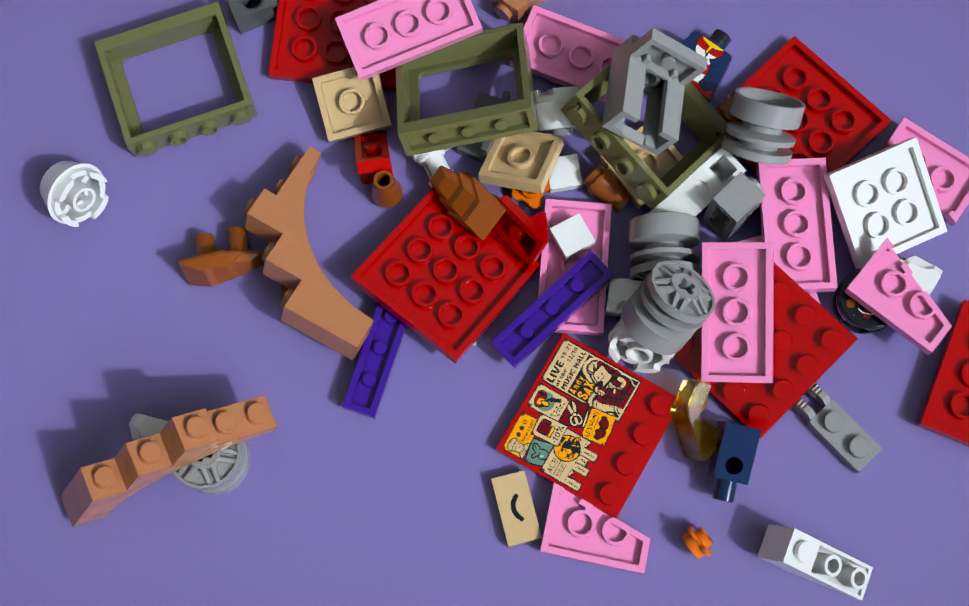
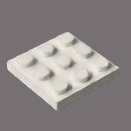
[823,137,947,269]

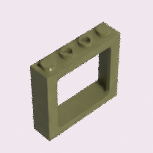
[94,1,258,157]
[396,22,538,156]
[561,65,729,210]

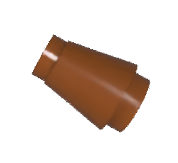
[582,164,631,212]
[370,170,403,208]

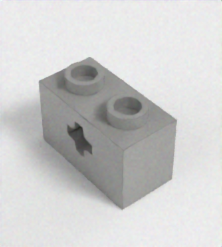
[703,171,766,241]

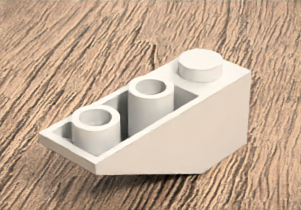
[649,148,747,217]
[757,524,873,601]

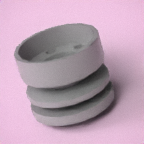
[721,87,806,165]
[628,212,701,281]
[621,260,715,355]
[173,441,251,496]

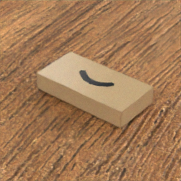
[491,470,542,547]

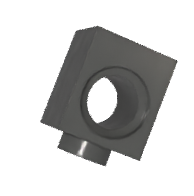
[227,0,278,34]

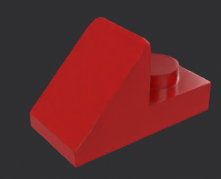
[354,131,393,184]
[492,195,548,266]

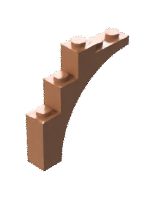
[243,146,374,361]
[61,395,278,527]

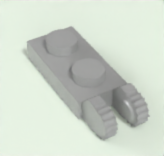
[793,383,883,474]

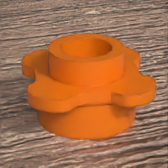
[512,182,550,209]
[682,524,714,559]

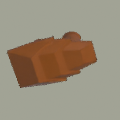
[430,166,506,240]
[179,226,265,287]

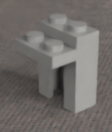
[602,28,708,155]

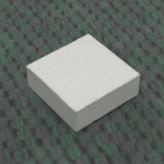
[548,154,583,193]
[549,213,596,260]

